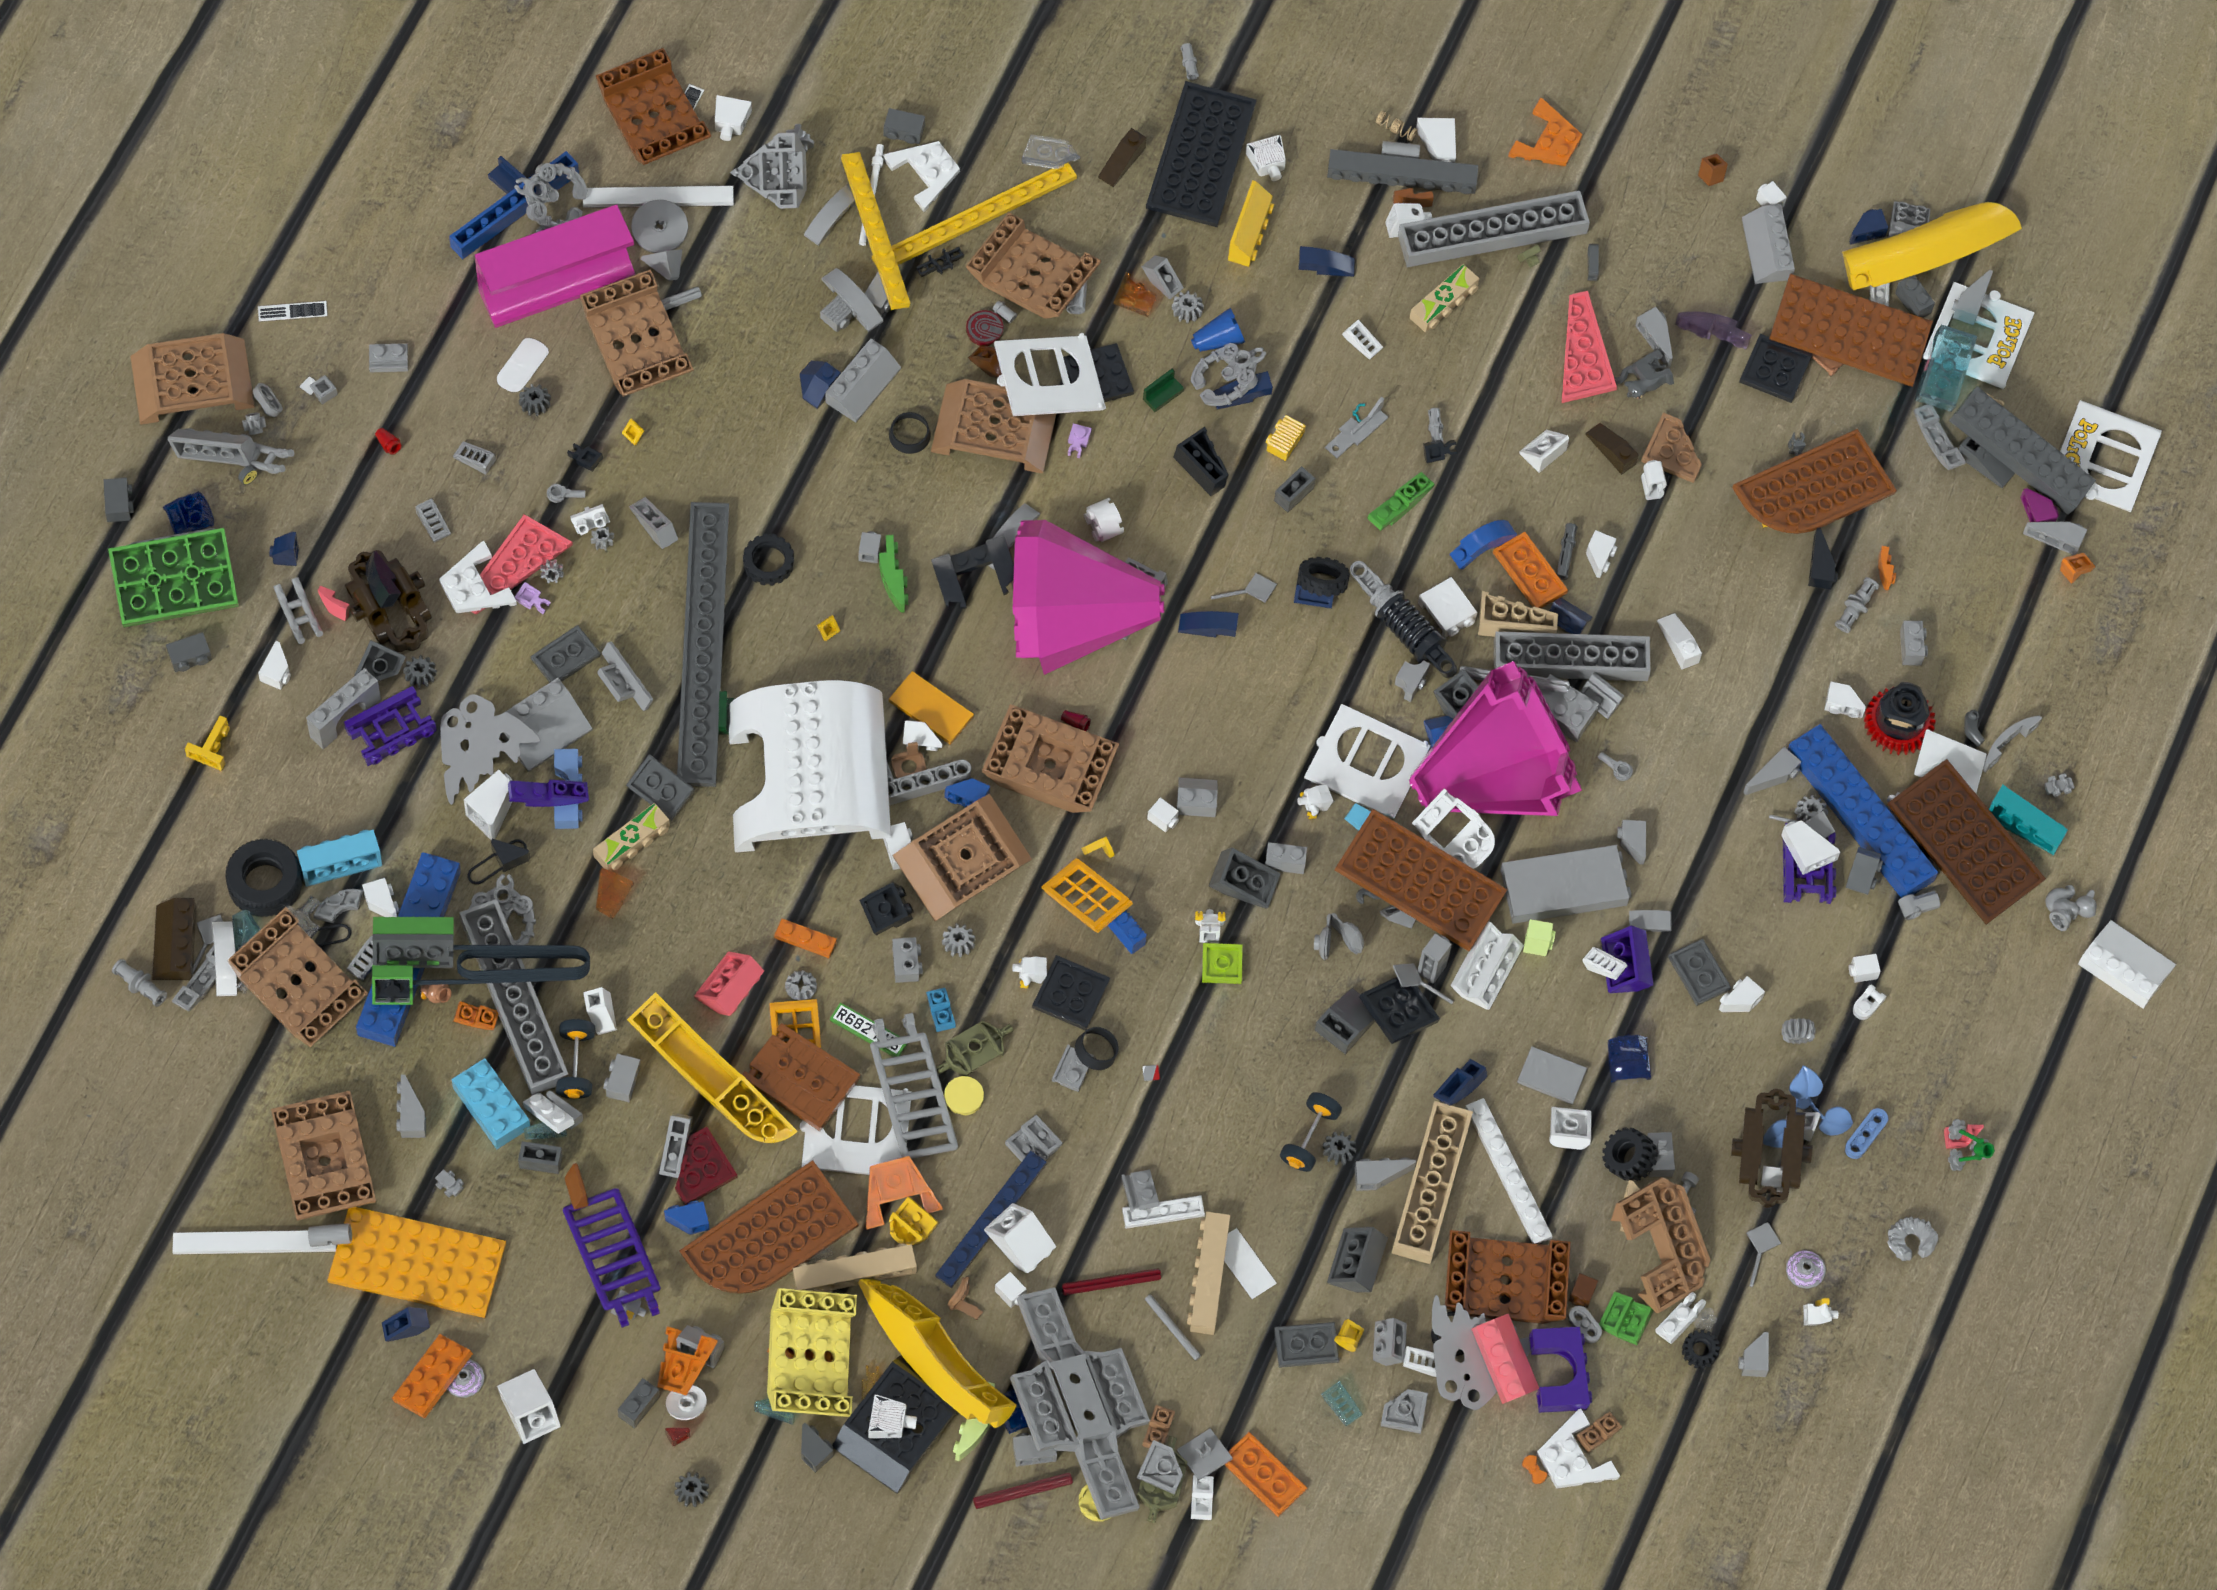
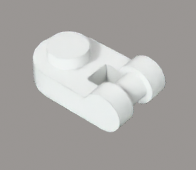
[1853,984,1887,1020]

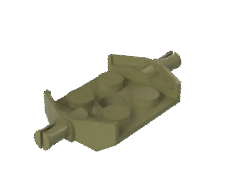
[936,1021,1014,1076]
[1137,1436,1188,1523]

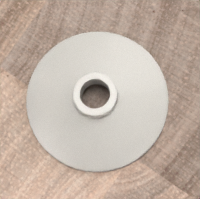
[666,1385,707,1420]

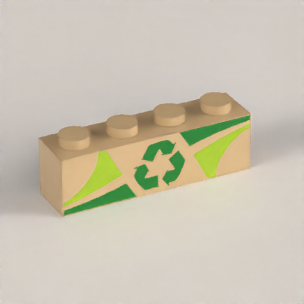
[1410,264,1479,333]
[593,803,670,873]

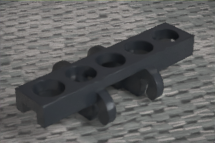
[916,247,964,277]

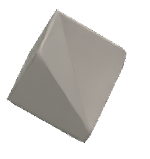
[310,375,337,404]

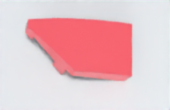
[318,586,349,621]
[1944,1124,1984,1149]

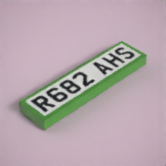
[830,1003,908,1057]

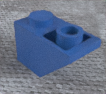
[944,778,990,808]
[664,1201,709,1235]

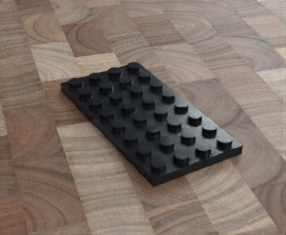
[1146,81,1257,228]

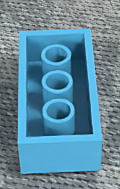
[297,830,382,887]
[451,1058,530,1149]

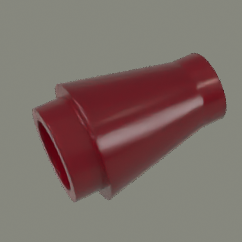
[1061,710,1091,731]

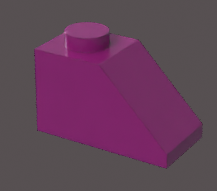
[2020,488,2059,522]

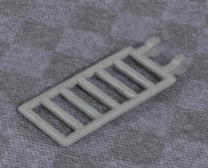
[870,1013,958,1159]

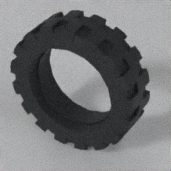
[743,534,794,586]
[1297,557,1350,597]

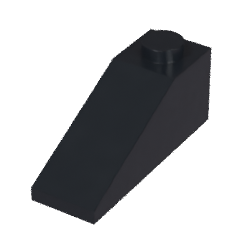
[1808,527,1838,590]

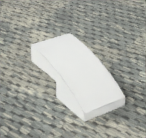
[1191,1475,1214,1520]

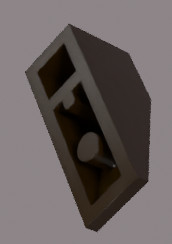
[1098,128,1147,187]
[1585,423,1639,475]

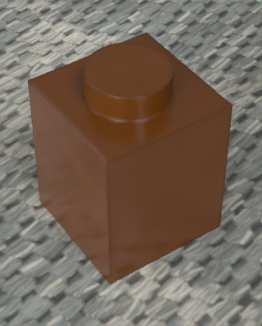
[1569,1273,1598,1308]

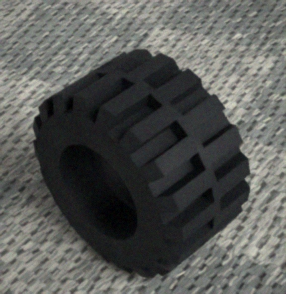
[1602,1127,1658,1181]

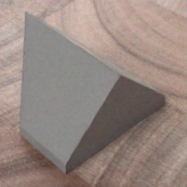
[641,249,682,281]

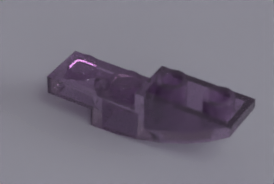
[1675,311,1752,349]

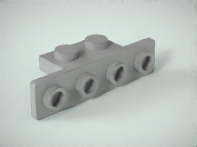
[597,641,653,711]

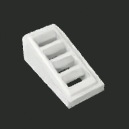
[1342,320,1383,360]
[1583,947,1627,980]
[1403,1346,1436,1377]

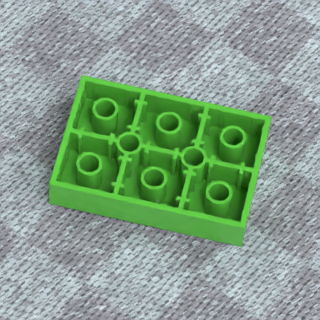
[108,528,239,628]

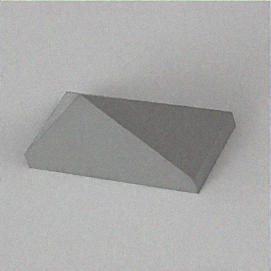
[1380,905,1416,929]

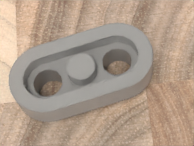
[253,383,283,417]
[1568,1306,1602,1343]

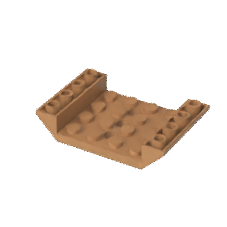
[966,212,1101,319]
[580,269,694,397]
[130,333,255,425]
[931,379,1056,474]
[227,907,368,1047]

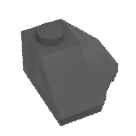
[354,640,406,681]

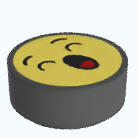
[238,466,258,485]

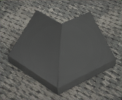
[1434,670,1478,719]

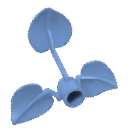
[1763,1065,1853,1148]

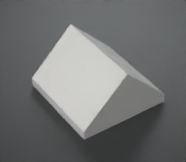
[1519,430,1569,473]

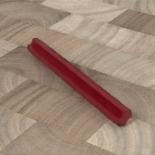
[1062,1268,1161,1295]
[973,1473,1073,1509]

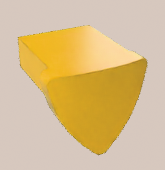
[1081,836,1115,858]
[1334,1319,1364,1352]

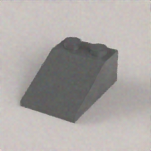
[1209,848,1281,909]

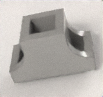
[1395,660,1430,702]

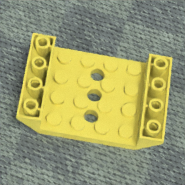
[767,1288,857,1417]

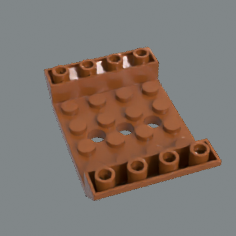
[596,48,711,165]
[1445,1230,1571,1324]

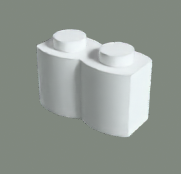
[1641,460,1667,500]

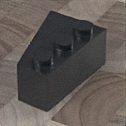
[1173,427,1229,496]

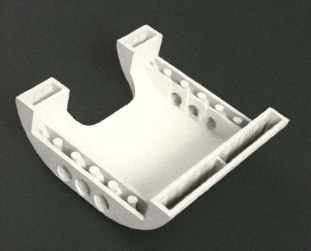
[728,680,891,853]

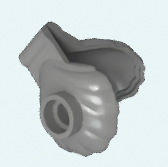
[1314,913,1364,961]

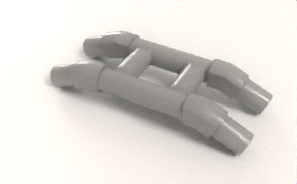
[240,442,294,474]
[273,577,323,644]

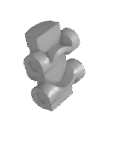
[2044,774,2074,797]
[435,1169,464,1198]

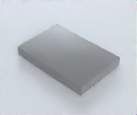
[1517,1046,1587,1105]

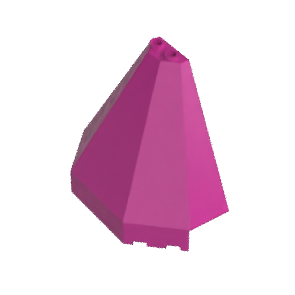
[1013,519,1165,675]
[1409,661,1582,816]

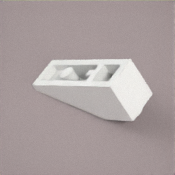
[1657,613,1702,669]

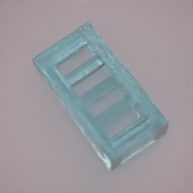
[523,1122,567,1139]
[1321,1381,1363,1426]

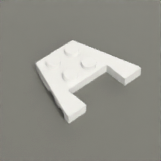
[883,141,960,212]
[439,541,517,613]
[1537,1408,1620,1489]

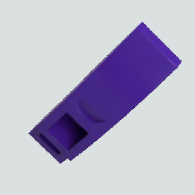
[508,780,589,807]

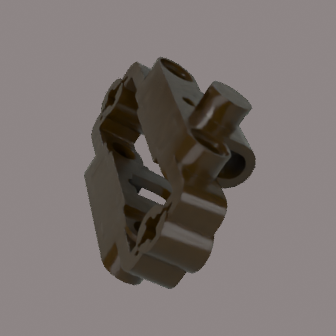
[345,550,432,652]
[1731,1089,1813,1208]

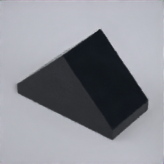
[491,838,530,873]

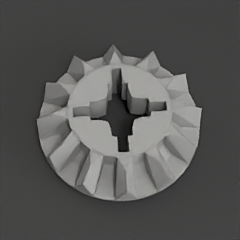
[785,970,817,1001]

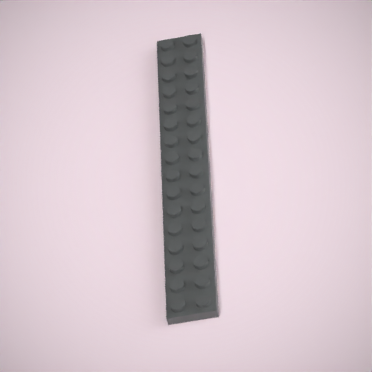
[677,502,729,787]

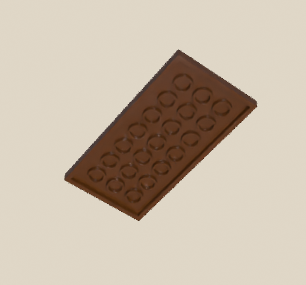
[1887,759,2046,925]

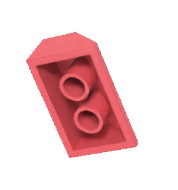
[694,951,764,1016]

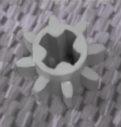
[242,412,266,435]
[591,526,614,551]
[540,559,564,583]

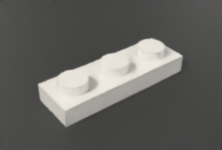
[523,1092,574,1134]

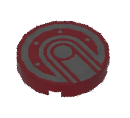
[966,310,1004,346]

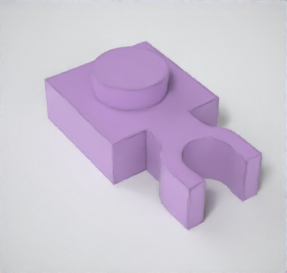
[1068,423,1092,458]
[514,582,551,614]

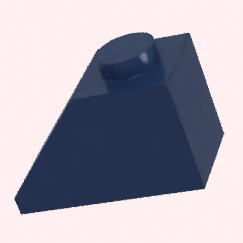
[1849,209,1888,245]
[269,532,299,566]
[382,1307,430,1342]

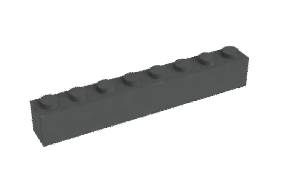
[1327,149,1478,194]

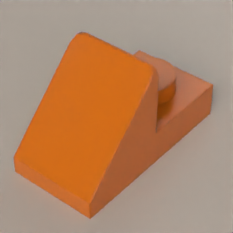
[2060,553,2095,584]

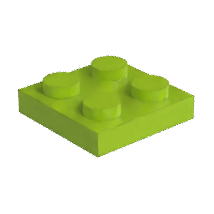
[1202,943,1242,984]

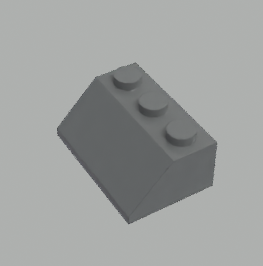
[1327,1227,1388,1293]

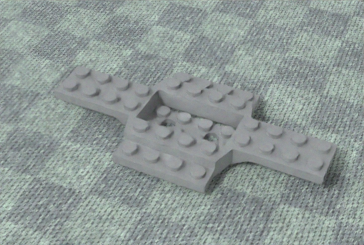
[1010,1287,1150,1520]

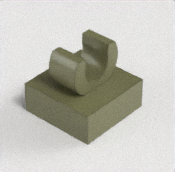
[1517,245,1541,268]

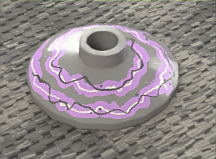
[1786,1250,1826,1289]
[447,1359,484,1398]

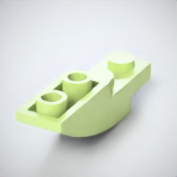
[953,1381,995,1461]

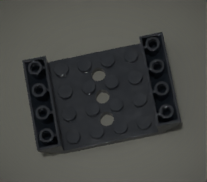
[832,1355,959,1494]

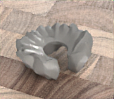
[1887,1216,1938,1261]

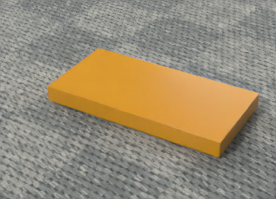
[889,671,974,745]

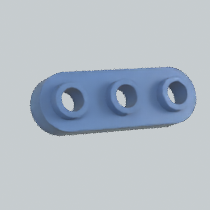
[1845,1108,1888,1159]

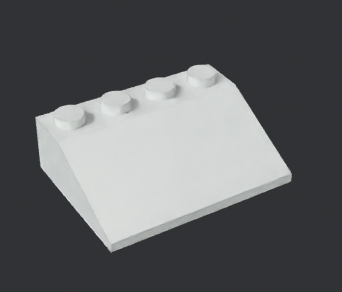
[2078,920,2176,1009]

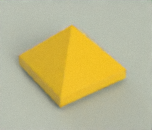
[622,419,645,445]
[817,615,841,641]

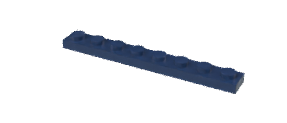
[935,1151,1047,1288]

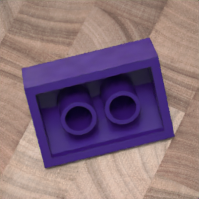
[1601,925,1653,993]

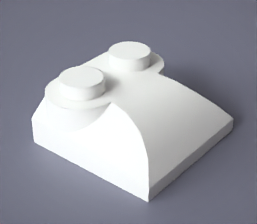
[1549,1107,1591,1149]

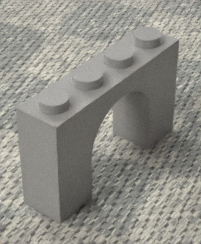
[306,668,381,749]

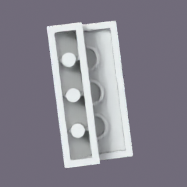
[1451,922,1524,1010]

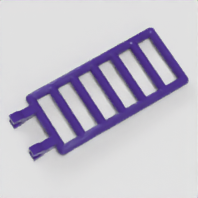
[563,1188,661,1328]

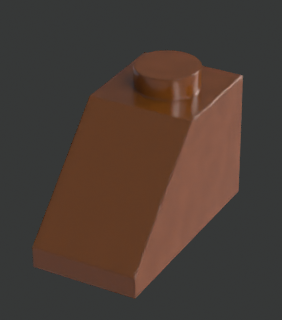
[968,345,1002,378]

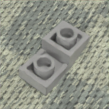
[1629,910,1672,932]

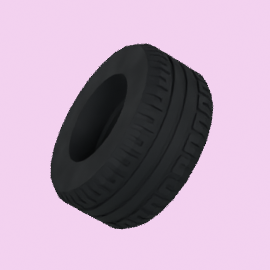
[225,839,303,917]

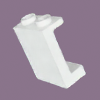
[1418,577,1477,638]

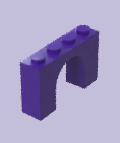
[1529,1327,1592,1413]

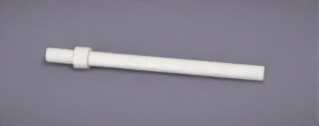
[859,144,884,246]

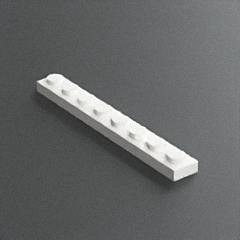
[1465,1098,1552,1244]

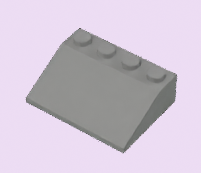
[500,678,592,772]

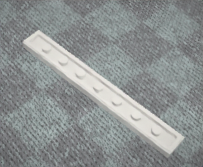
[583,186,733,208]
[173,1231,336,1254]

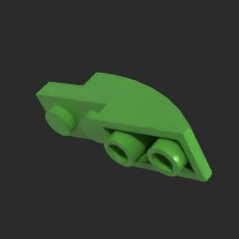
[1367,472,1435,531]
[879,535,908,612]

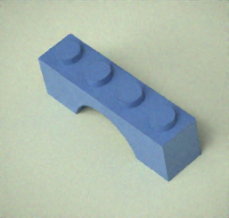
[554,749,583,829]

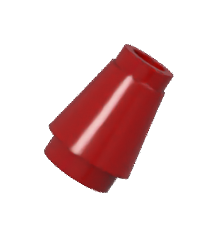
[375,428,402,455]

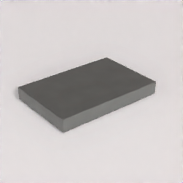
[530,625,601,683]
[626,754,696,821]
[1668,939,1731,1006]
[1274,1322,1339,1368]

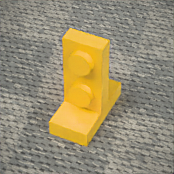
[185,716,230,771]

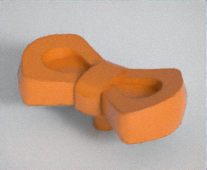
[1522,1455,1548,1484]

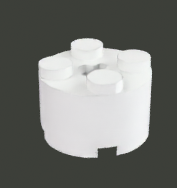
[1084,498,1124,542]

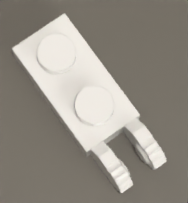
[1655,1292,1706,1344]

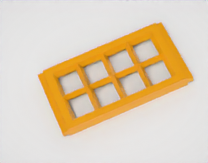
[1042,858,1133,933]
[769,999,821,1048]

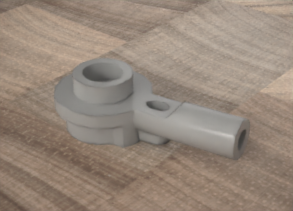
[547,484,585,503]
[1598,752,1633,781]

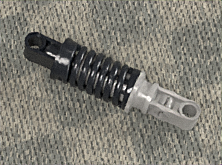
[1350,561,1457,678]

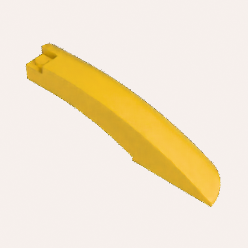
[1842,202,2022,290]
[627,992,798,1143]
[858,1279,1016,1428]

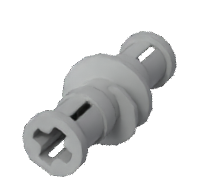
[1835,577,1880,633]
[112,959,167,1007]

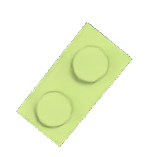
[1523,919,1556,956]

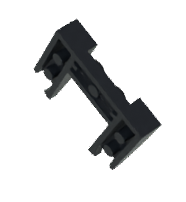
[931,535,1014,609]

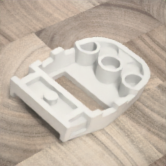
[1412,789,1495,869]

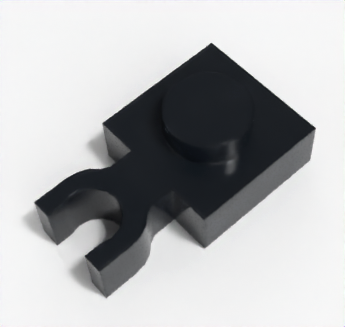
[1423,440,1458,463]
[567,443,603,472]

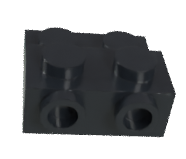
[859,882,914,935]

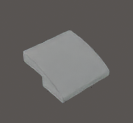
[1005,1115,1063,1162]

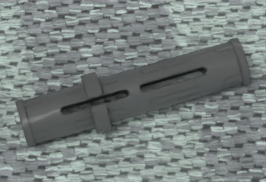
[1556,523,1578,580]

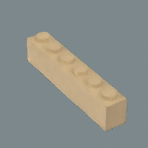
[1187,1212,1230,1335]
[793,1244,917,1292]

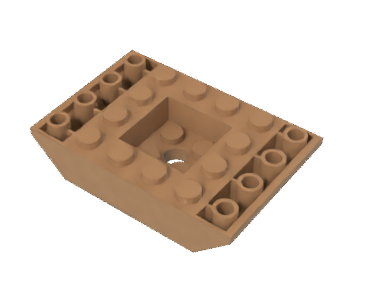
[982,704,1119,813]
[892,794,1032,921]
[271,1091,376,1221]

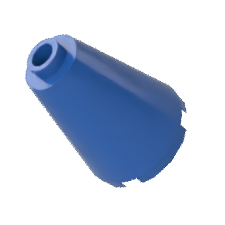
[1191,308,1245,352]

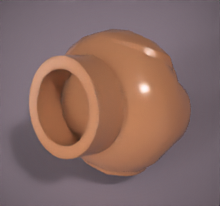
[420,979,451,1003]

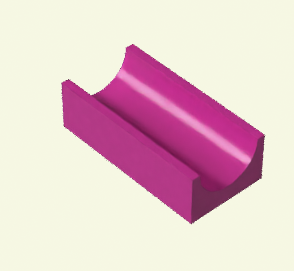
[475,204,636,328]

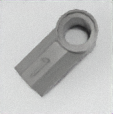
[1898,891,1940,920]

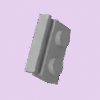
[369,343,408,372]
[1580,673,1625,719]
[1052,1045,1094,1092]
[1122,1169,1159,1212]

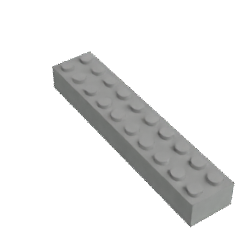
[1398,191,1590,267]
[459,899,569,1095]

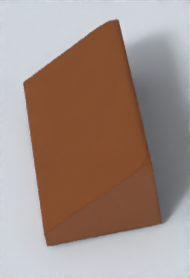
[565,1163,589,1209]

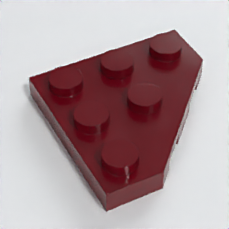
[675,1127,738,1205]

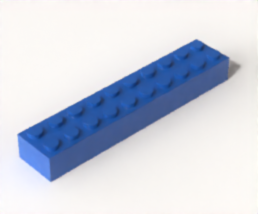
[1787,724,1938,898]
[356,852,461,1047]

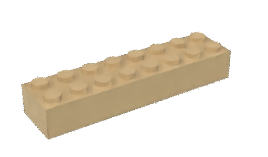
[1392,1101,1473,1264]

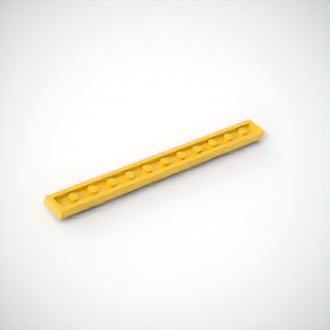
[872,161,1077,267]

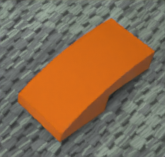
[1878,546,1896,590]
[453,1001,498,1030]

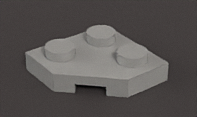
[1381,1389,1428,1434]
[1137,1440,1183,1495]

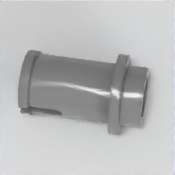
[993,301,1017,323]

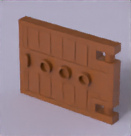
[742,1023,860,1131]

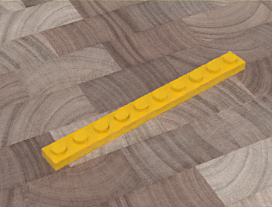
[841,152,910,310]

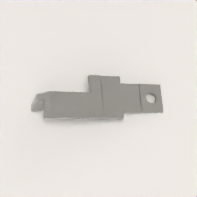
[1325,397,1388,458]

